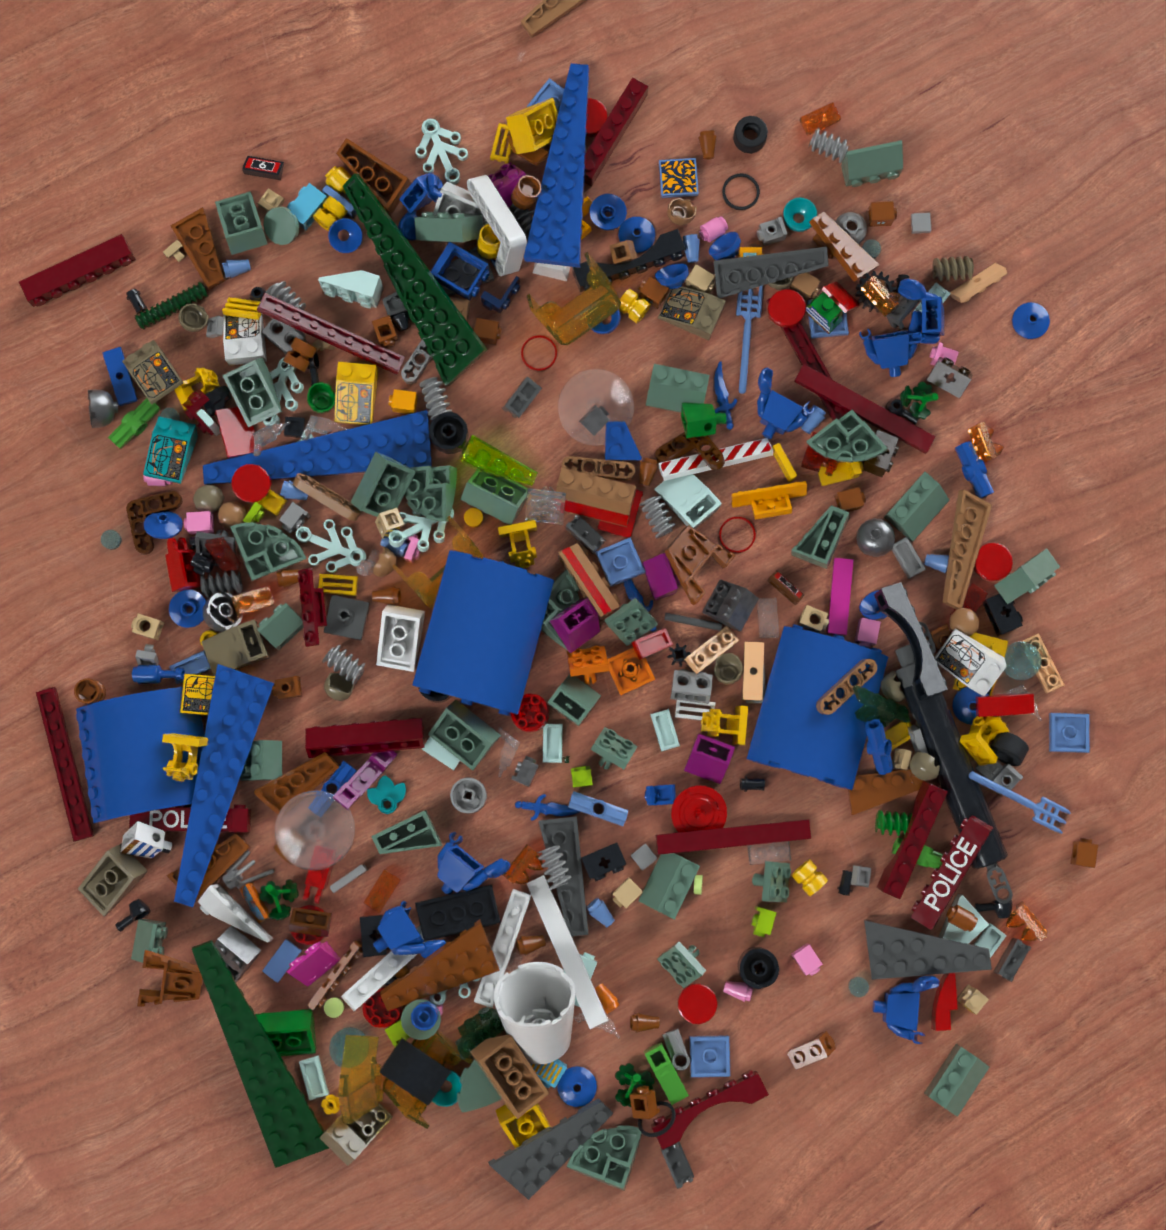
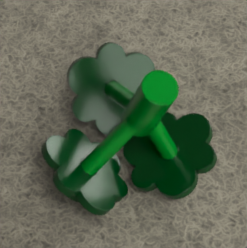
[900,381,939,420]
[259,879,299,921]
[615,1063,655,1107]

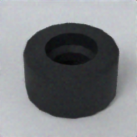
[733,116,768,154]
[990,732,1029,766]

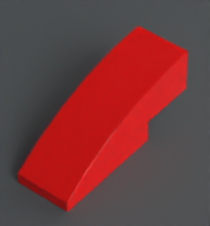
[976,693,1034,717]
[931,973,958,1031]

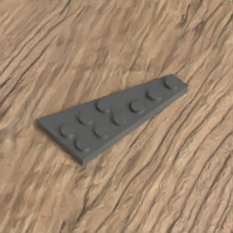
[864,920,992,980]
[488,1098,613,1200]

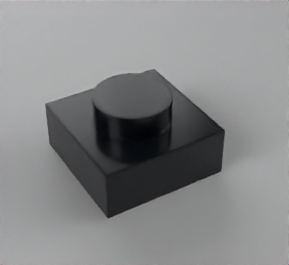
[284,417,305,438]

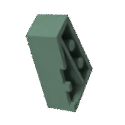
[414,212,483,242]
[791,505,849,569]
[994,548,1060,604]
[371,810,443,854]

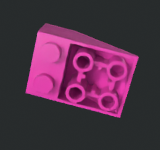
[287,941,341,987]

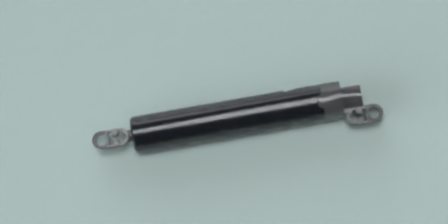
[895,622,1013,903]

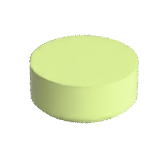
[694,875,703,895]
[324,997,344,1018]

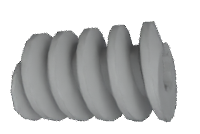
[808,128,849,163]
[266,281,306,310]
[419,377,452,420]
[639,496,676,539]
[322,645,365,685]
[537,845,572,890]

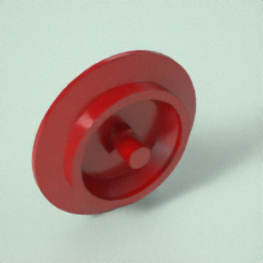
[671,785,727,832]

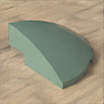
[806,410,888,462]
[404,465,457,522]
[230,522,307,581]
[541,569,580,651]
[457,1037,501,1113]
[567,1125,642,1191]

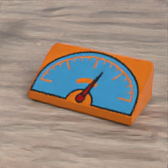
[240,883,270,923]

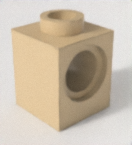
[685,265,716,293]
[797,605,829,633]
[131,614,164,640]
[612,877,643,908]

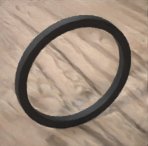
[722,173,760,210]
[638,1101,676,1137]

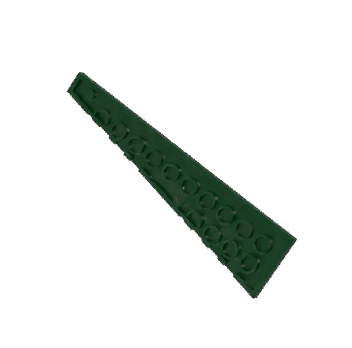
[343,173,487,386]
[192,940,329,1168]

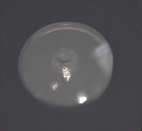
[558,369,634,446]
[275,791,355,870]

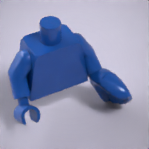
[398,172,443,241]
[898,279,944,345]
[859,310,922,377]
[757,367,816,439]
[437,832,511,895]
[373,901,446,958]
[872,976,940,1044]

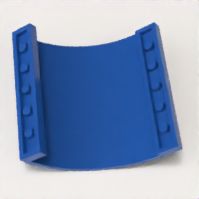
[76,687,205,823]

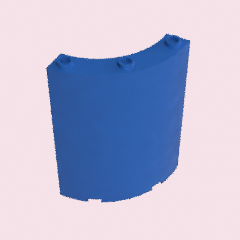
[412,550,554,716]
[746,624,889,790]

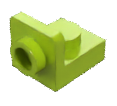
[243,502,264,523]

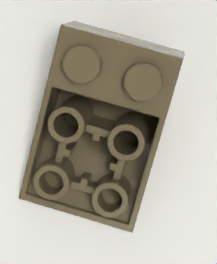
[202,619,269,676]
[319,1089,393,1166]

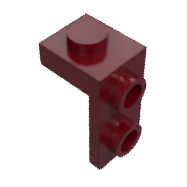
[182,389,214,436]

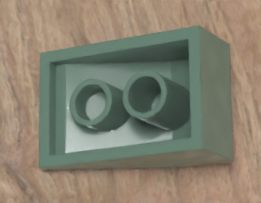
[215,191,268,255]
[222,357,282,427]

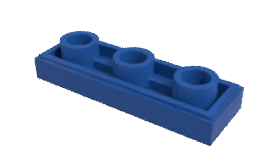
[102,347,138,407]

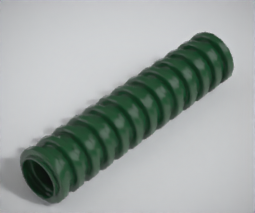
[135,282,208,330]

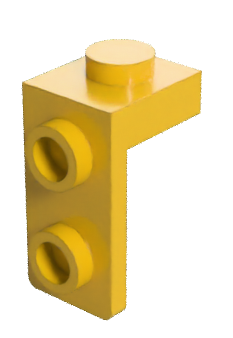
[817,461,863,486]

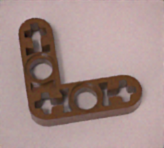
[655,432,725,470]
[126,491,183,555]

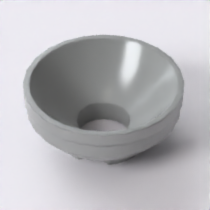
[835,212,867,244]

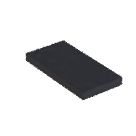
[415,885,501,942]

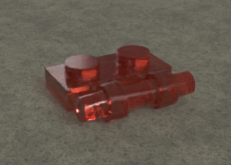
[801,432,838,476]

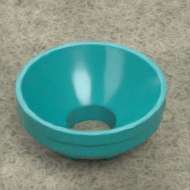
[783,197,817,232]
[432,1070,462,1107]

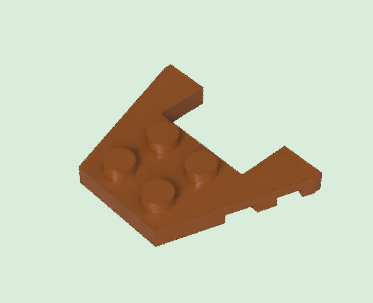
[664,525,736,605]
[137,950,203,1007]

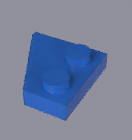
[605,421,642,460]

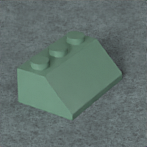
[841,140,903,187]
[645,364,710,413]
[350,452,416,517]
[460,464,531,525]
[884,472,949,542]
[428,700,501,770]
[638,853,700,920]
[924,1044,989,1117]

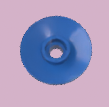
[590,194,627,230]
[618,217,656,253]
[1012,302,1050,339]
[144,511,183,539]
[169,590,206,628]
[952,687,989,725]
[557,1066,597,1107]

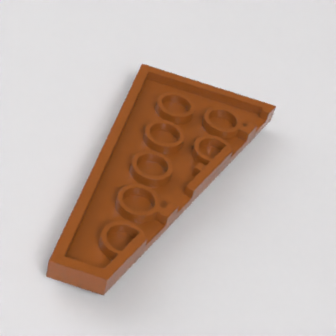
[380,919,500,1011]

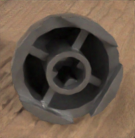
[88,389,118,428]
[856,518,895,557]
[203,592,243,632]

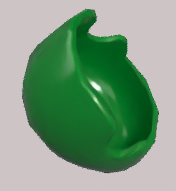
[307,382,335,414]

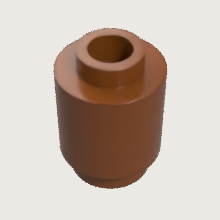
[946,905,978,932]

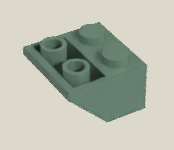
[257,603,303,650]
[547,674,601,727]
[240,740,282,781]
[131,919,168,963]

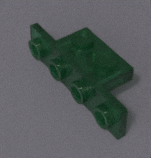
[852,685,911,728]
[455,1007,505,1059]

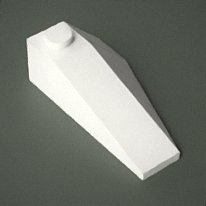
[433,182,489,226]
[198,884,274,943]

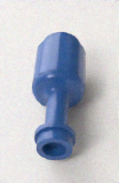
[132,665,185,684]

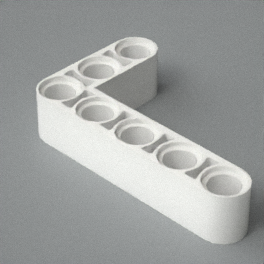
[467,175,527,276]

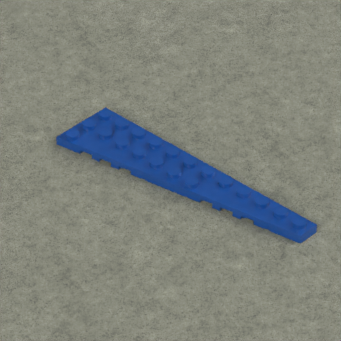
[524,63,589,268]
[203,410,432,485]
[174,664,274,907]

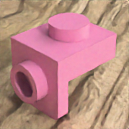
[404,534,421,563]

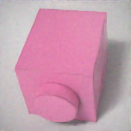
[184,511,214,535]
[854,618,881,648]
[791,943,823,976]

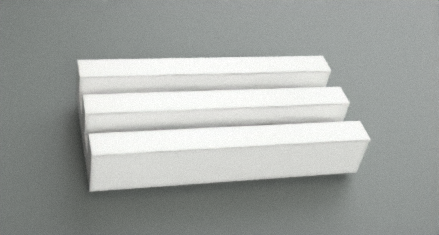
[675,700,716,720]

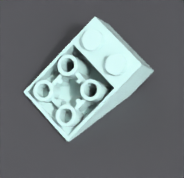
[318,270,384,309]
[654,474,722,529]

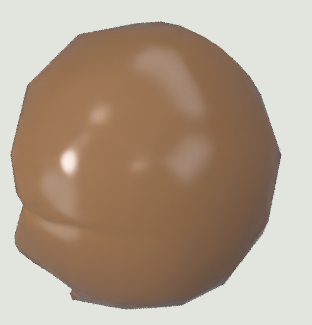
[667,198,697,226]
[217,501,247,530]
[373,546,396,577]
[949,608,979,636]

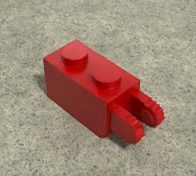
[165,537,201,592]
[303,845,337,904]

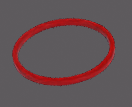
[521,335,557,371]
[719,517,756,553]

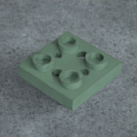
[605,598,658,646]
[590,727,638,770]
[752,861,791,903]
[657,942,706,988]

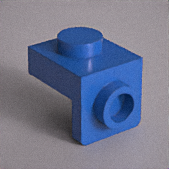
[645,784,676,806]

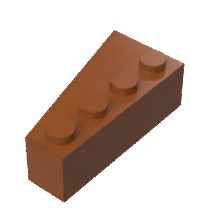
[336,138,411,215]

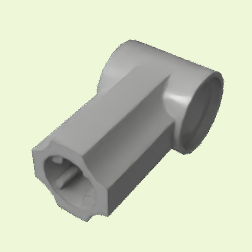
[662,1029,690,1070]

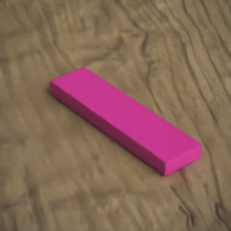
[827,558,853,636]

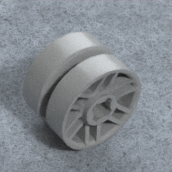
[450,778,487,814]

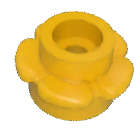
[321,1094,341,1115]

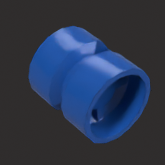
[411,1001,439,1031]

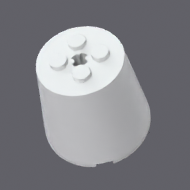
[494,962,575,1064]

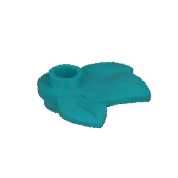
[367,775,406,814]

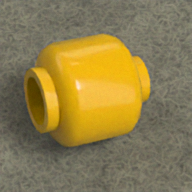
[325,166,352,194]

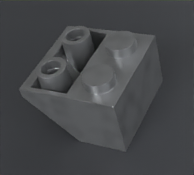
[702,579,759,632]
[214,925,261,982]

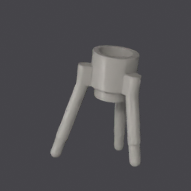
[222,851,274,889]

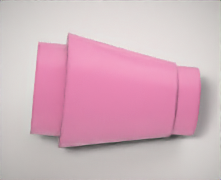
[723,981,753,1002]

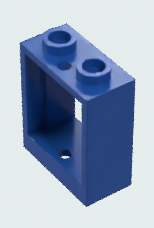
[431,242,490,301]

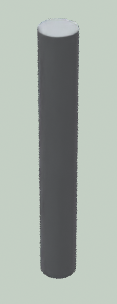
[664,613,722,631]

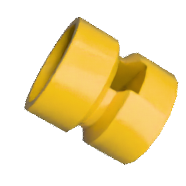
[312,196,348,231]
[477,224,500,259]
[616,288,651,324]
[791,859,828,896]

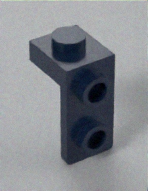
[481,276,521,314]

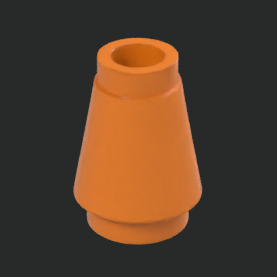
[595,983,620,1014]

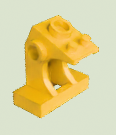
[174,368,220,411]
[498,520,537,568]
[701,706,748,746]
[959,716,1009,766]
[162,733,208,782]

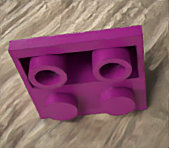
[488,162,526,208]
[642,553,680,601]
[550,598,600,653]
[684,733,735,784]

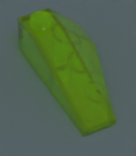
[458,435,538,486]

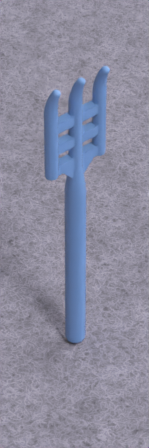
[736,285,763,394]
[969,771,1071,834]

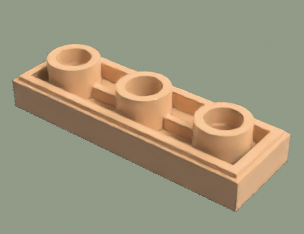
[950,263,1007,303]
[684,626,739,675]
[1020,633,1064,693]
[742,642,764,701]

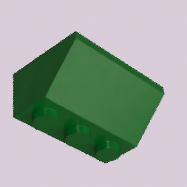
[255,1009,316,1056]

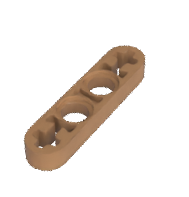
[562,456,635,481]
[293,473,361,521]
[816,659,877,715]

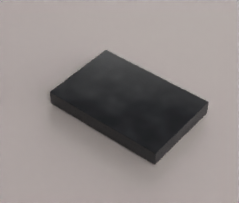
[379,1037,451,1106]

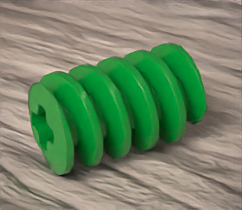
[875,810,912,836]

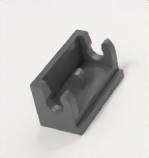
[885,296,922,330]
[502,377,542,418]
[566,514,606,554]
[993,938,1031,982]
[660,1142,694,1189]

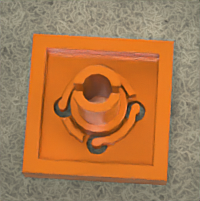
[567,646,609,684]
[607,648,656,696]

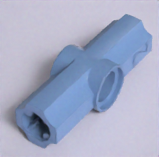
[568,791,629,826]

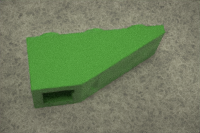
[644,1042,689,1105]

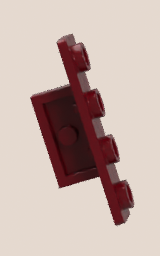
[298,568,327,647]

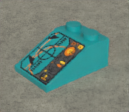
[143,417,198,484]

